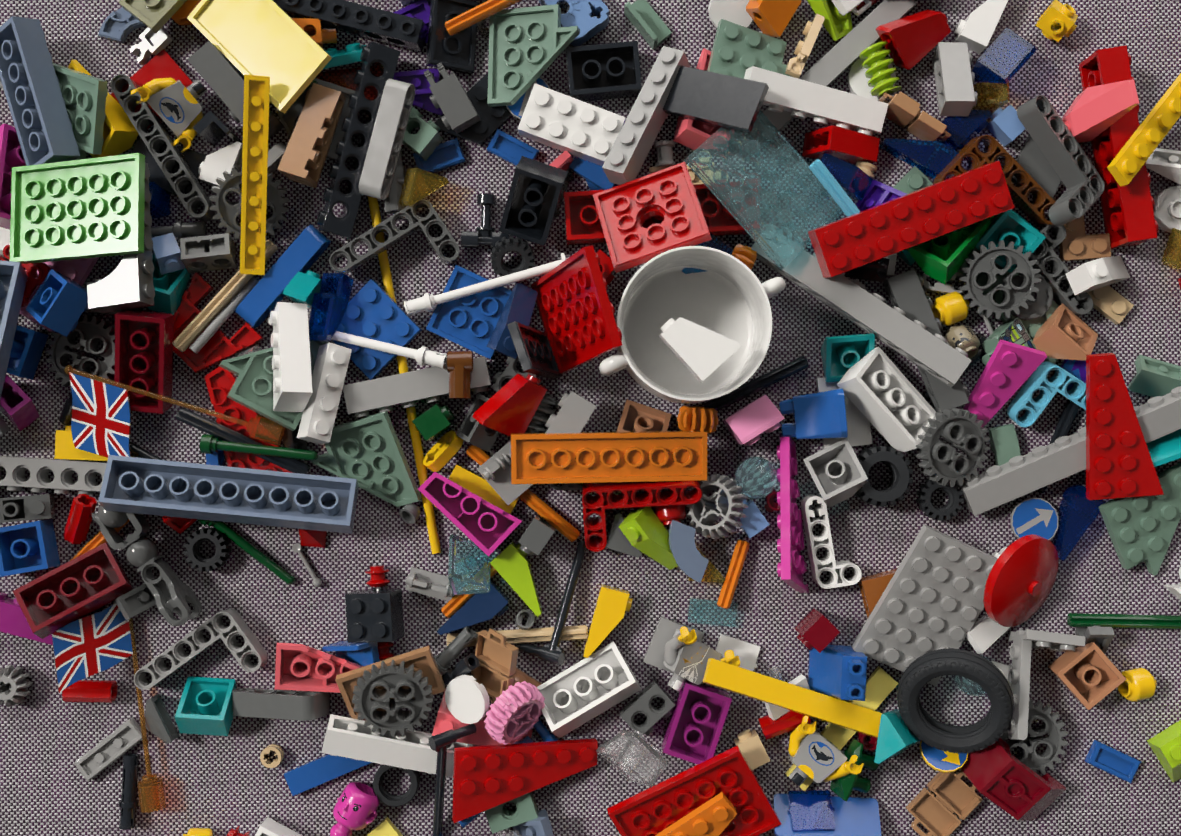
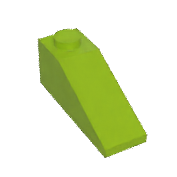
[618,507,678,570]
[490,542,542,617]

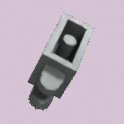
[424,62,481,134]

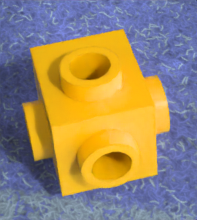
[1035,0,1078,42]

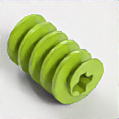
[859,41,902,97]

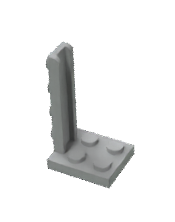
[1007,629,1085,740]

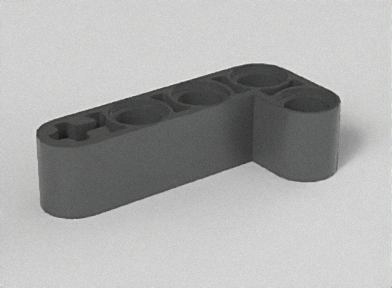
[1028,224,1093,316]
[233,688,330,721]

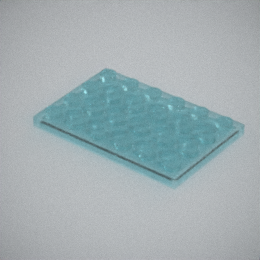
[684,110,843,270]

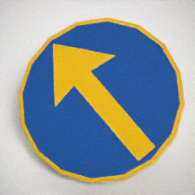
[919,740,968,773]

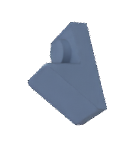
[512,809,554,836]

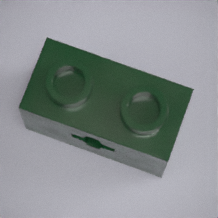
[412,404,455,441]

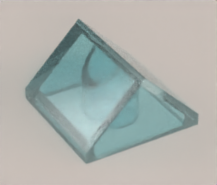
[448,534,491,595]

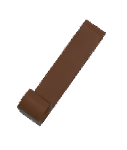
[933,135,1055,226]

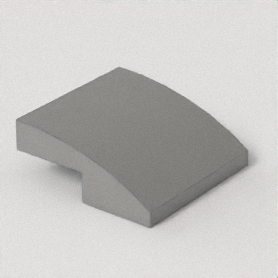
[643,616,704,673]

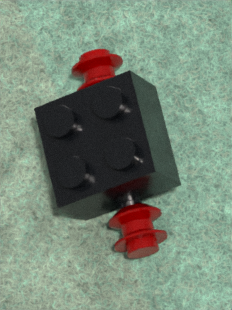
[345,565,404,661]

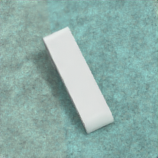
[801,494,862,589]

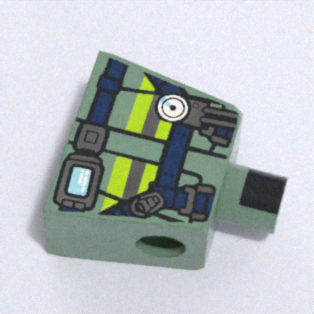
[982,317,1037,366]

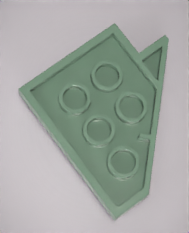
[487,4,580,107]
[53,63,108,160]
[219,336,329,431]
[1098,462,1181,576]

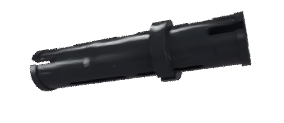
[118,753,140,830]

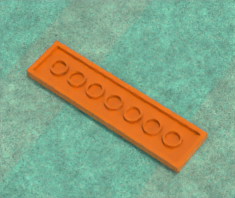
[511,431,707,484]

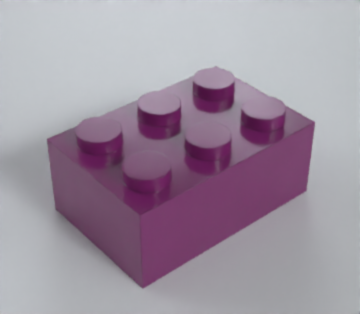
[661,680,732,764]

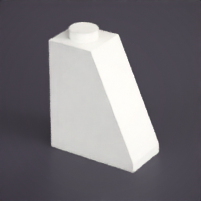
[659,317,742,383]

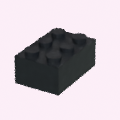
[566,41,642,102]
[499,156,568,246]

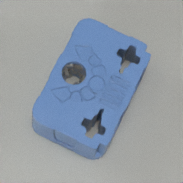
[538,0,609,47]

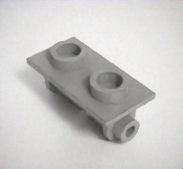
[405,567,457,601]

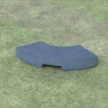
[98,7,146,44]
[669,520,709,583]

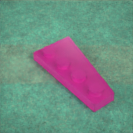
[963,339,1048,427]

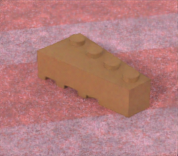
[277,83,346,188]

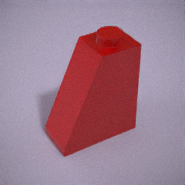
[876,9,952,70]
[802,125,880,164]
[472,373,547,437]

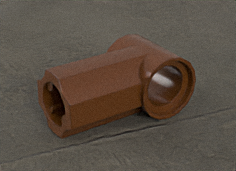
[447,351,473,399]

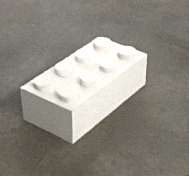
[518,84,626,166]

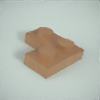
[1059,215,1111,262]

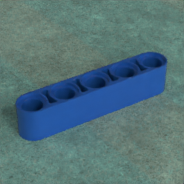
[235,225,331,328]

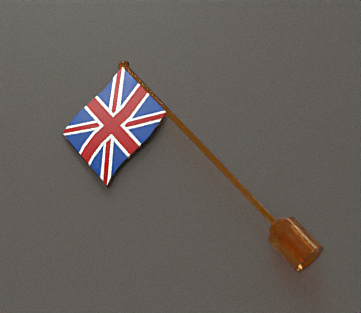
[65,365,286,458]
[52,603,166,813]

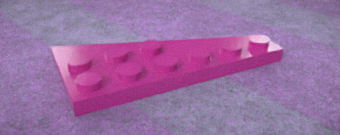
[777,437,809,593]

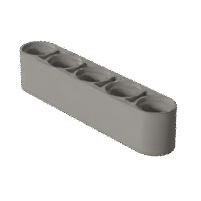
[359,79,415,200]

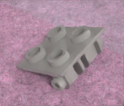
[477,441,533,505]

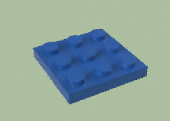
[426,265,512,360]
[324,279,422,380]

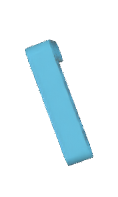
[1007,361,1086,427]

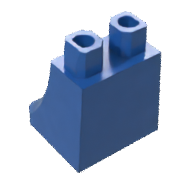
[779,389,848,439]
[808,645,867,701]

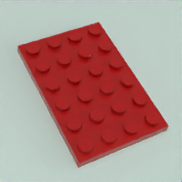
[531,245,622,374]
[607,745,781,836]

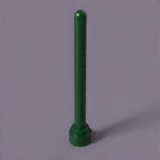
[200,434,318,461]
[197,519,295,585]

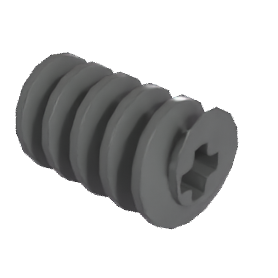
[524,394,559,434]

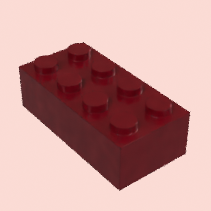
[114,309,174,414]
[13,542,133,639]

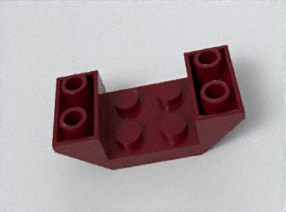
[961,738,1066,821]

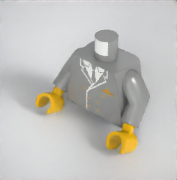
[663,627,740,692]

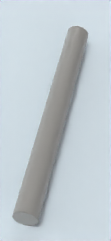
[189,277,259,354]

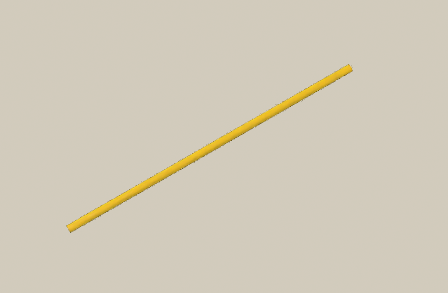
[367,196,441,554]

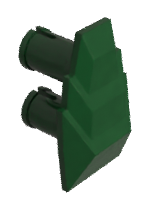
[831,739,879,802]

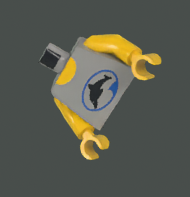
[131,78,207,153]
[788,716,864,787]

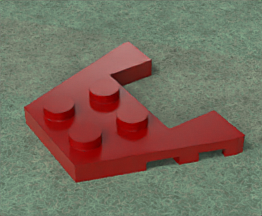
[173,272,264,373]

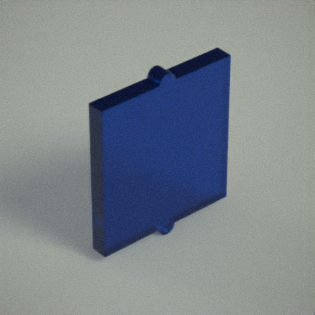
[788,790,835,832]

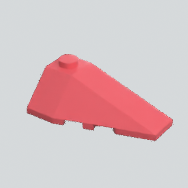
[275,643,363,693]

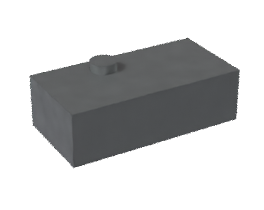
[187,41,284,140]

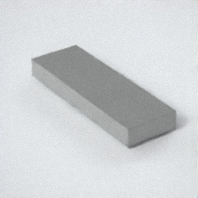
[73,717,147,782]

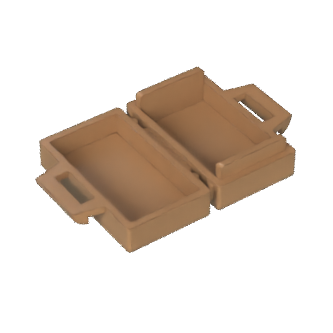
[879,92,951,145]
[471,628,519,704]
[906,770,982,836]

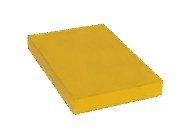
[434,464,519,515]

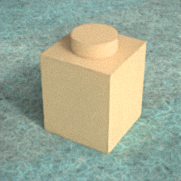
[734,729,770,770]

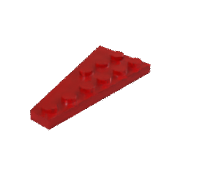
[1086,353,1164,500]
[204,366,293,473]
[452,738,598,823]

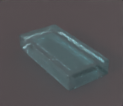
[687,598,738,627]

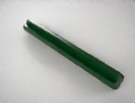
[1067,613,1181,629]

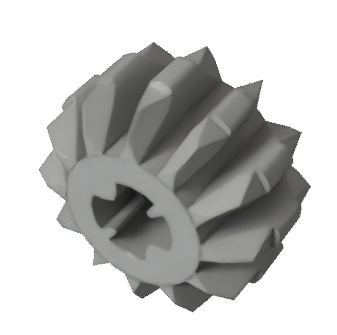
[0,665,33,707]

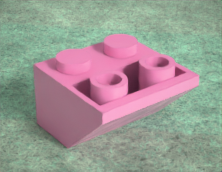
[723,395,785,446]

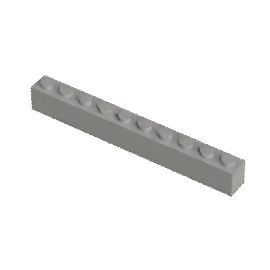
[751,225,972,388]
[959,386,1181,516]

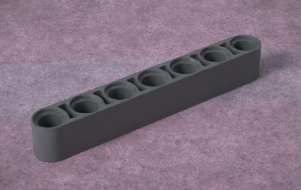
[110,74,215,222]

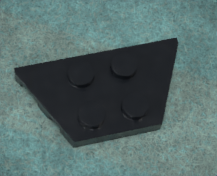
[434,73,513,146]

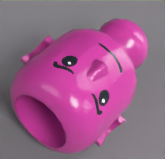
[330,782,379,836]

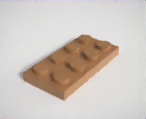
[335,646,445,719]

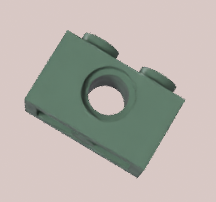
[402,106,443,161]
[485,792,539,834]

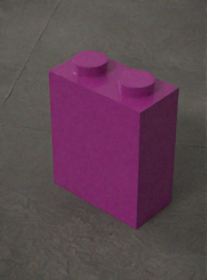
[0,374,40,431]

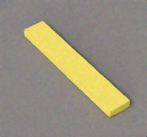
[785,666,899,791]

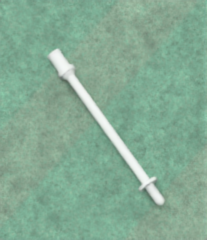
[404,253,569,316]
[267,317,447,369]

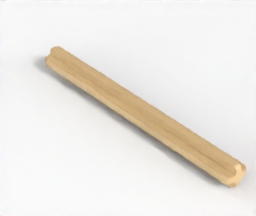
[173,240,278,352]
[446,625,588,647]

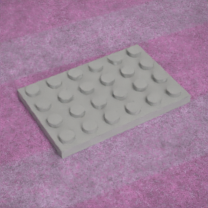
[852,524,998,686]

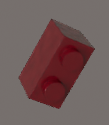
[794,608,840,653]

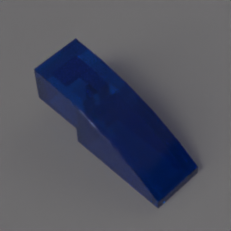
[308,273,354,342]

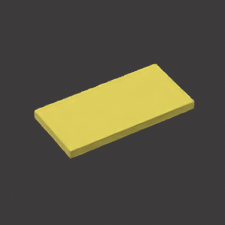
[187,0,332,114]

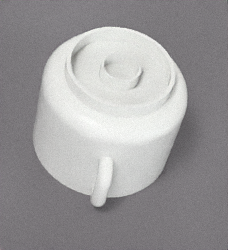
[599,246,786,404]

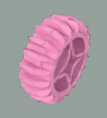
[484,681,545,745]

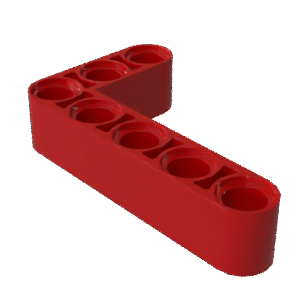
[582,481,702,552]

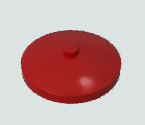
[984,534,1059,627]

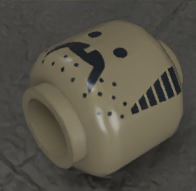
[944,325,980,359]

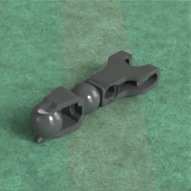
[92,505,202,626]

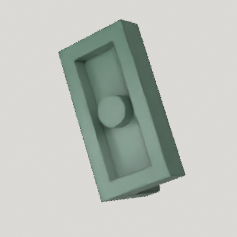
[624,0,672,50]
[1128,354,1181,397]

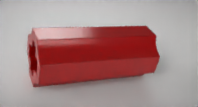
[63,494,97,544]
[62,680,118,703]
[758,710,811,740]

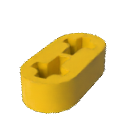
[423,431,463,472]

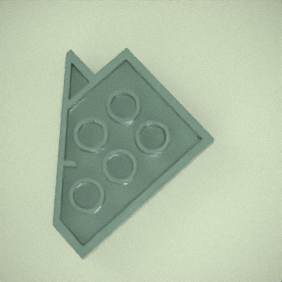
[707,19,792,79]
[311,411,422,507]

